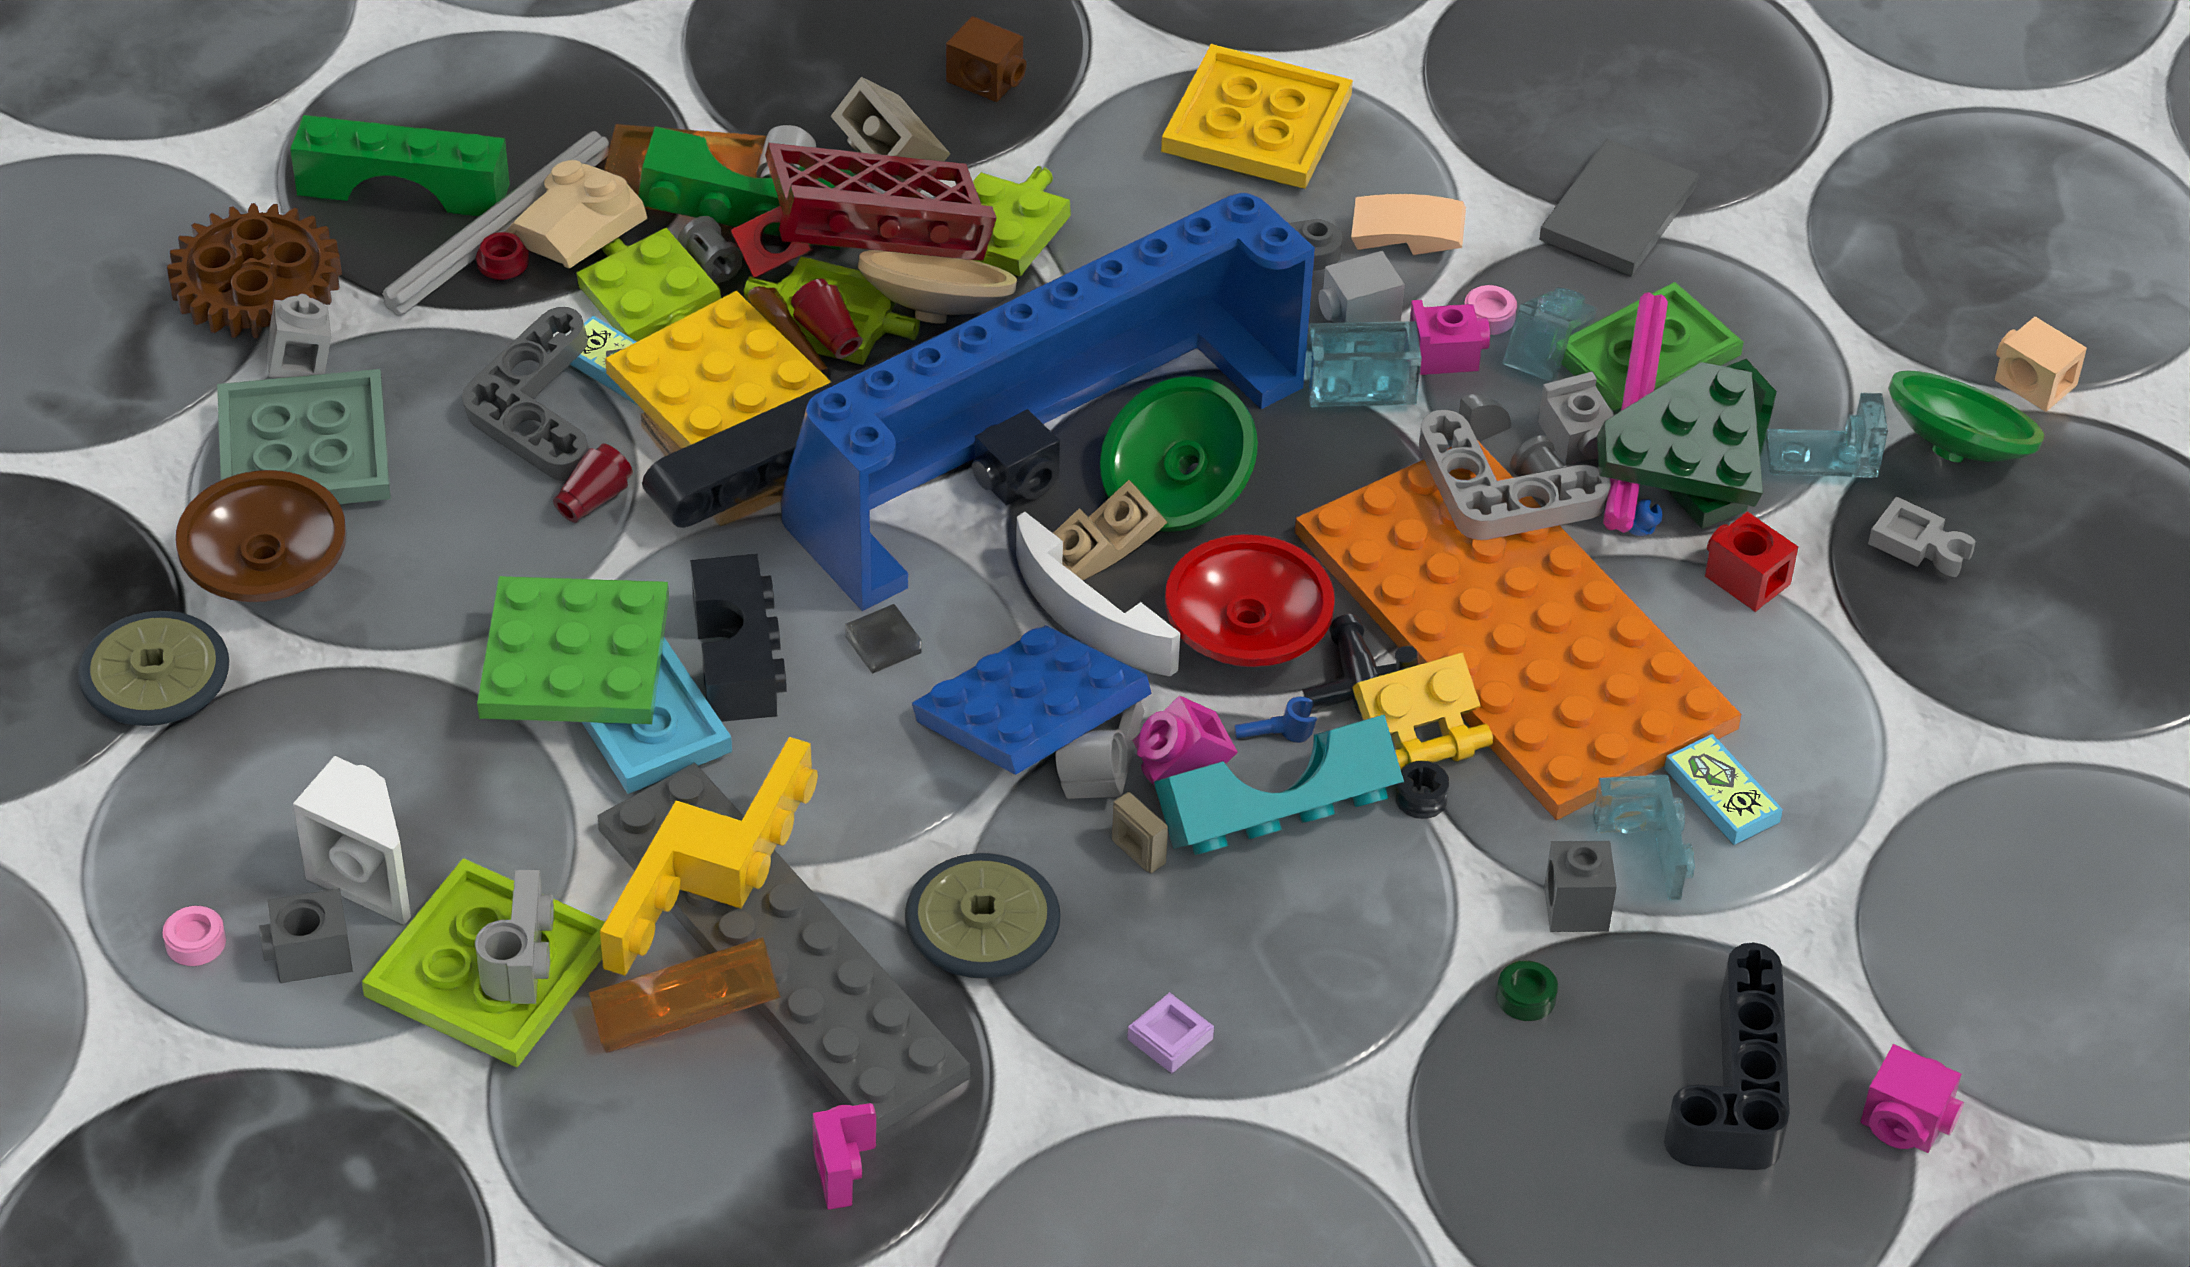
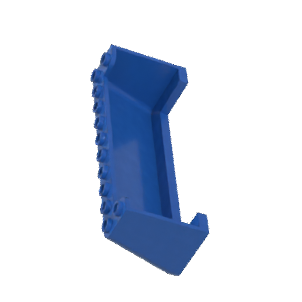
[780,193,1315,611]

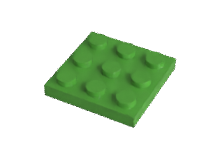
[477,576,669,724]

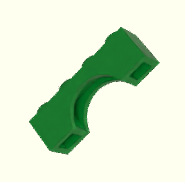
[290,115,510,216]
[638,126,856,250]

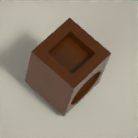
[946,16,1027,102]

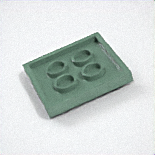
[217,369,391,504]

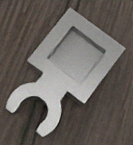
[1868,496,1976,577]

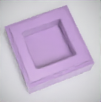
[1128,992,1214,1074]

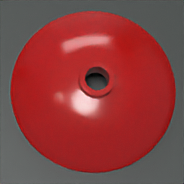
[1165,534,1335,667]

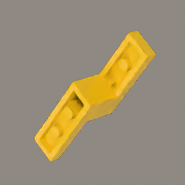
[600,737,818,976]

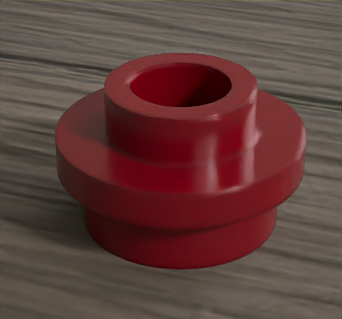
[476,232,529,280]

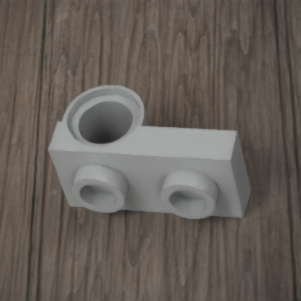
[1056,701,1145,799]
[475,870,554,1004]

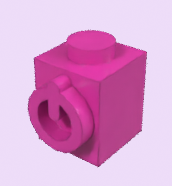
[1132,695,1238,786]
[1860,1044,1964,1153]

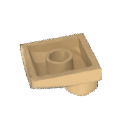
[505,160,647,268]

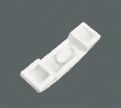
[1016,512,1180,676]

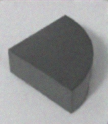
[1459,393,1511,442]

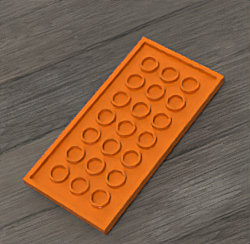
[1295,440,1742,821]

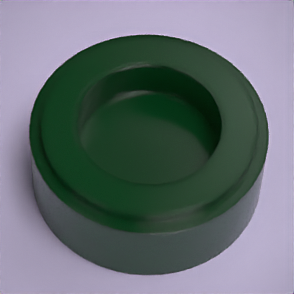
[1496,961,1558,1021]

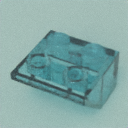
[1305,321,1421,407]

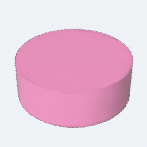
[1464,285,1517,335]
[163,906,226,966]

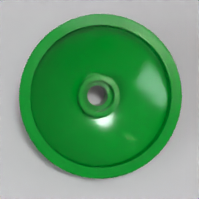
[1888,370,2044,462]
[1100,377,1258,532]

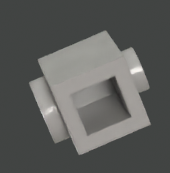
[266,294,331,378]

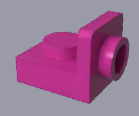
[813,1103,877,1210]

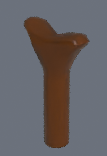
[748,286,828,375]

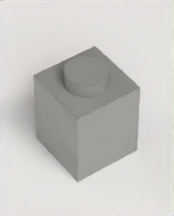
[1318,251,1405,338]

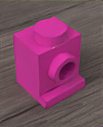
[1408,300,1490,375]

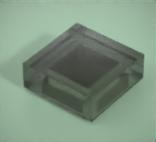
[845,604,922,674]

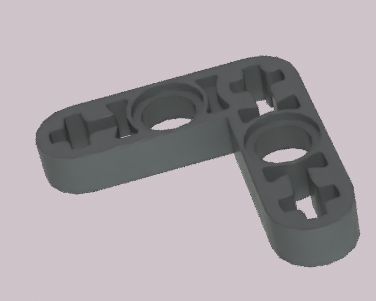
[462,307,589,481]

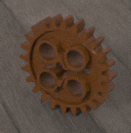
[167,203,342,338]

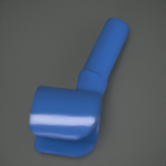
[1234,696,1317,743]

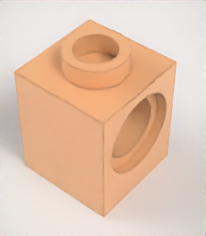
[1995,317,2087,412]

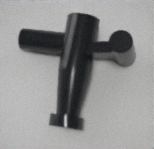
[1302,614,1419,715]

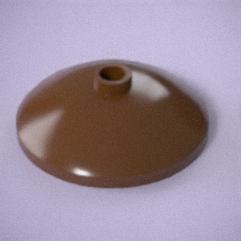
[175,470,347,602]

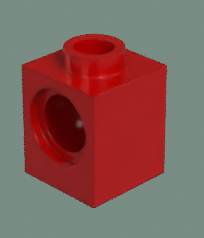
[731,206,813,278]
[1705,511,1799,612]

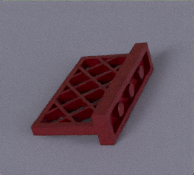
[765,142,997,261]

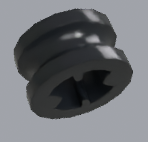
[1396,761,1449,819]

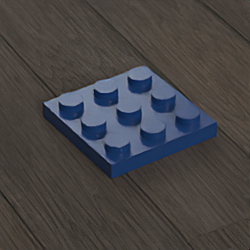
[912,625,1152,775]

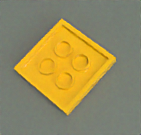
[1161,44,1353,189]
[605,291,831,449]

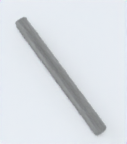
[382,131,610,315]

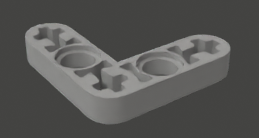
[1419,410,1611,540]

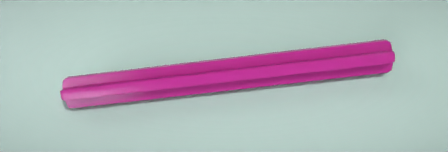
[1603,292,1668,533]

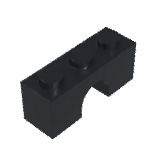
[690,553,787,722]

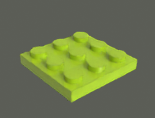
[362,858,605,1068]

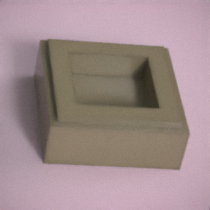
[1112,792,1168,874]

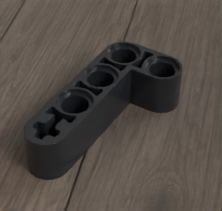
[1664,942,1790,1170]

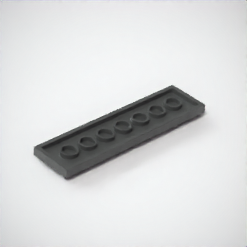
[597,763,970,1134]

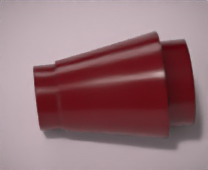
[791,279,863,359]
[553,443,633,523]

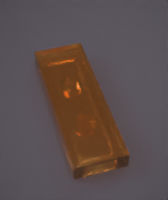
[589,937,781,1053]

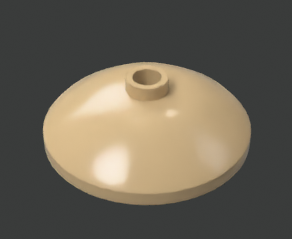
[858,250,1017,323]

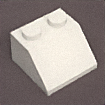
[293,756,411,925]

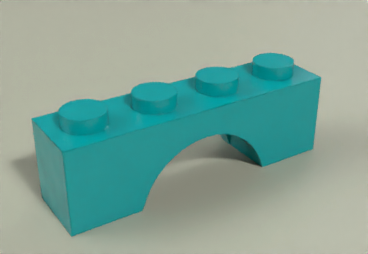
[1154,715,1404,855]

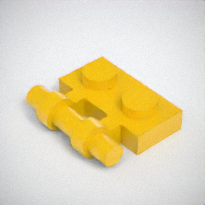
[1352,652,1493,769]

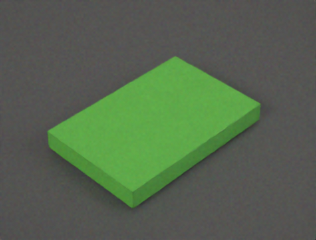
[1553,282,1744,411]

